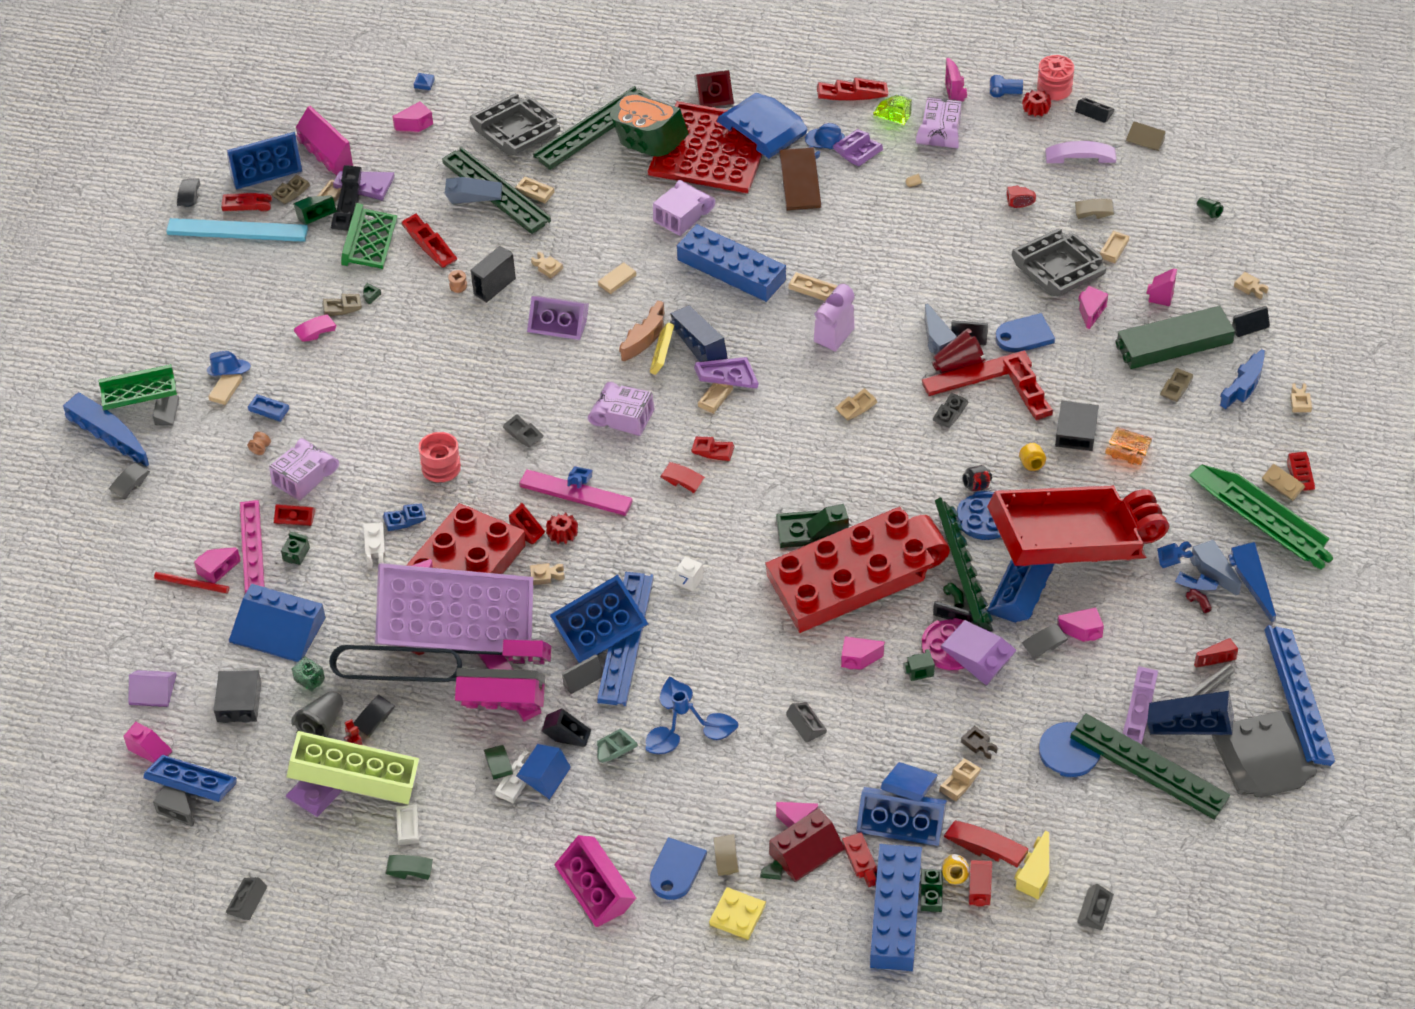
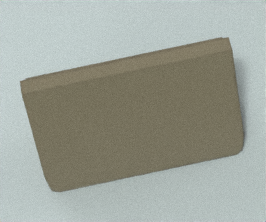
[1126,121,1166,151]

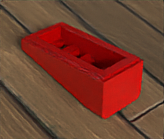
[1287,451,1315,491]
[1194,638,1238,668]

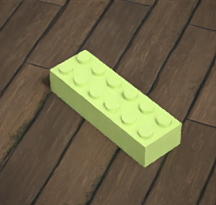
[286,731,419,805]

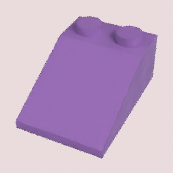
[940,620,1016,686]

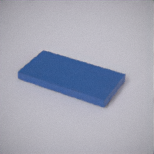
[143,755,237,802]

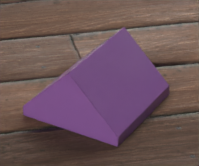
[128,670,177,707]

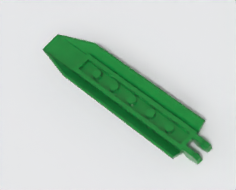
[1189,464,1333,570]

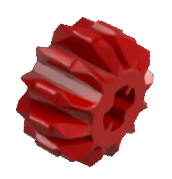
[1022,89,1052,117]
[546,512,578,545]

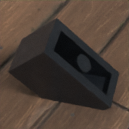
[541,708,591,747]

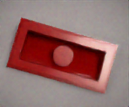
[274,504,316,526]

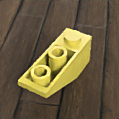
[1014,830,1049,900]

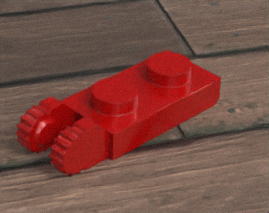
[221,193,272,211]

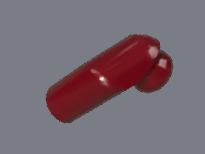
[1185,589,1212,613]

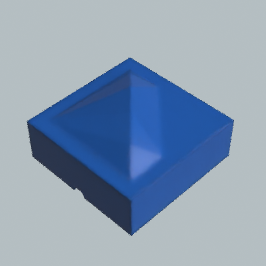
[414,73,435,90]

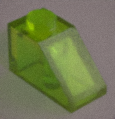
[873,94,912,125]

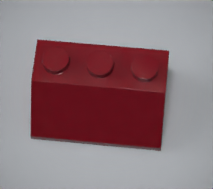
[769,808,845,882]

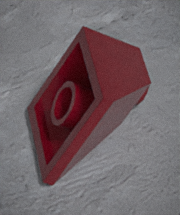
[694,70,734,107]

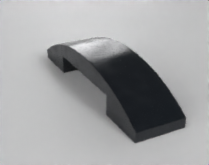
[331,165,362,231]

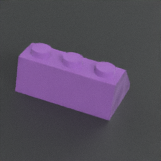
[527,296,589,340]

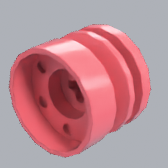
[1037,55,1074,100]
[418,432,461,482]

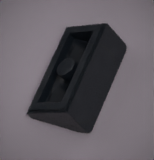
[1075,98,1115,123]
[1232,306,1270,337]
[951,320,988,345]
[933,601,973,623]

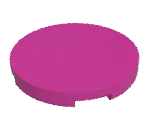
[922,618,964,670]

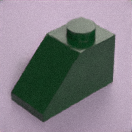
[293,195,337,225]
[806,504,849,540]

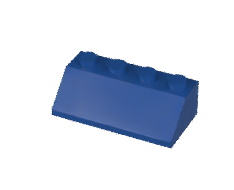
[987,559,1055,623]
[856,787,947,846]

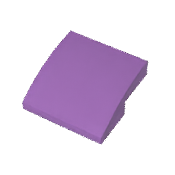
[833,129,883,167]

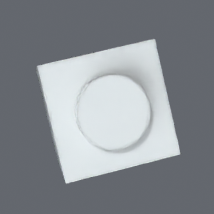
[676,556,703,592]

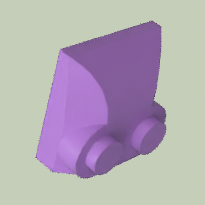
[286,781,343,817]

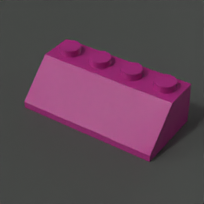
[296,106,353,176]
[554,835,637,927]

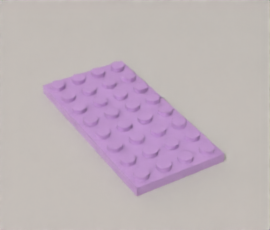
[375,563,533,652]

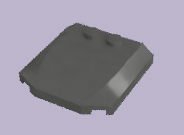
[470,93,560,156]
[1011,228,1107,296]
[1212,711,1317,798]

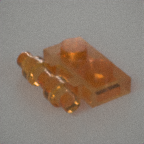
[1105,427,1152,465]

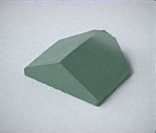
[597,728,638,763]

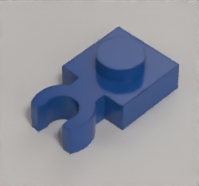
[567,466,593,489]
[1157,541,1193,568]

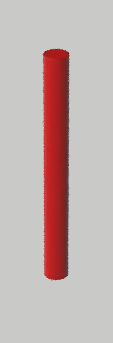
[154,571,229,594]

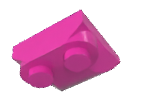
[945,58,967,102]

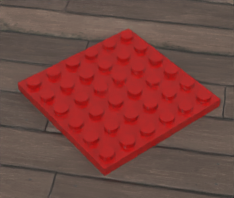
[648,101,763,193]

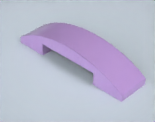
[1045,141,1116,163]
[1123,666,1158,744]

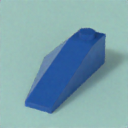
[1228,542,1276,622]

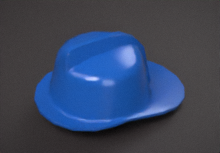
[805,123,845,149]
[207,351,251,376]

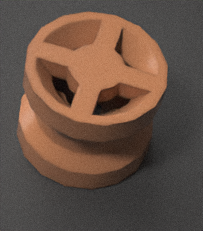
[448,270,467,293]
[247,432,271,455]

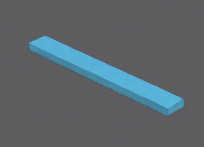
[166,218,308,242]

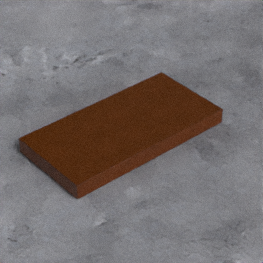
[779,147,821,211]

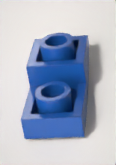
[383,503,426,531]

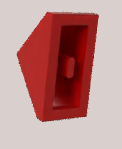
[508,503,545,544]

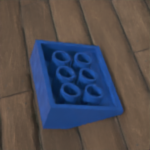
[227,132,302,190]
[550,575,649,663]
[229,583,326,663]

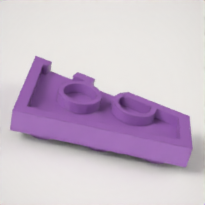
[333,171,395,201]
[694,357,759,389]

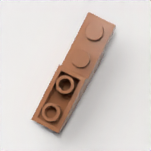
[619,300,665,361]

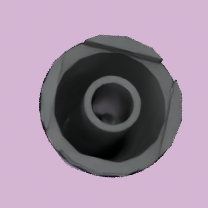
[291,691,343,737]

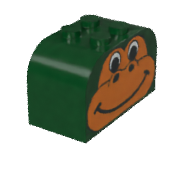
[610,91,689,157]

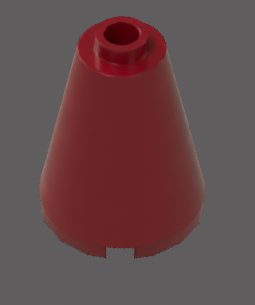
[932,328,985,373]

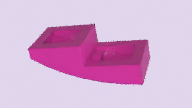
[294,314,336,342]

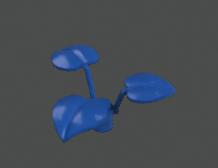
[645,676,739,754]

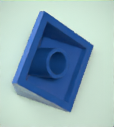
[516,744,571,800]

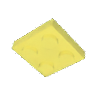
[709,887,766,940]

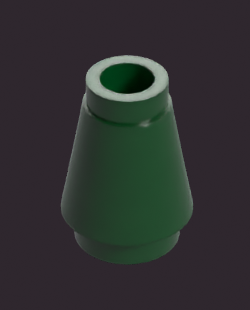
[1197,197,1224,218]

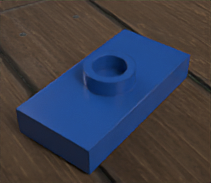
[248,394,290,422]

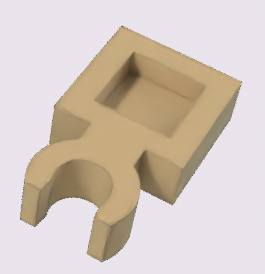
[531,252,563,278]
[1234,272,1269,299]
[1290,383,1312,412]
[530,563,565,585]

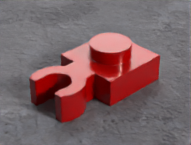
[344,719,363,745]

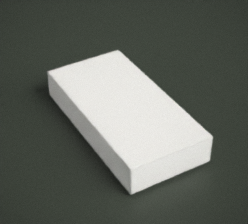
[396,804,420,845]

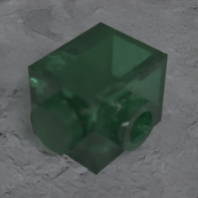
[291,656,325,692]

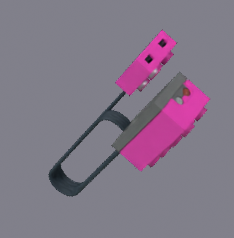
[329,639,552,711]

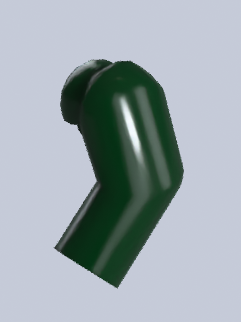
[943,583,964,609]

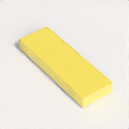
[650,323,674,375]

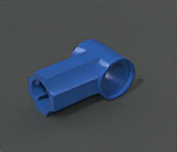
[990,75,1023,98]

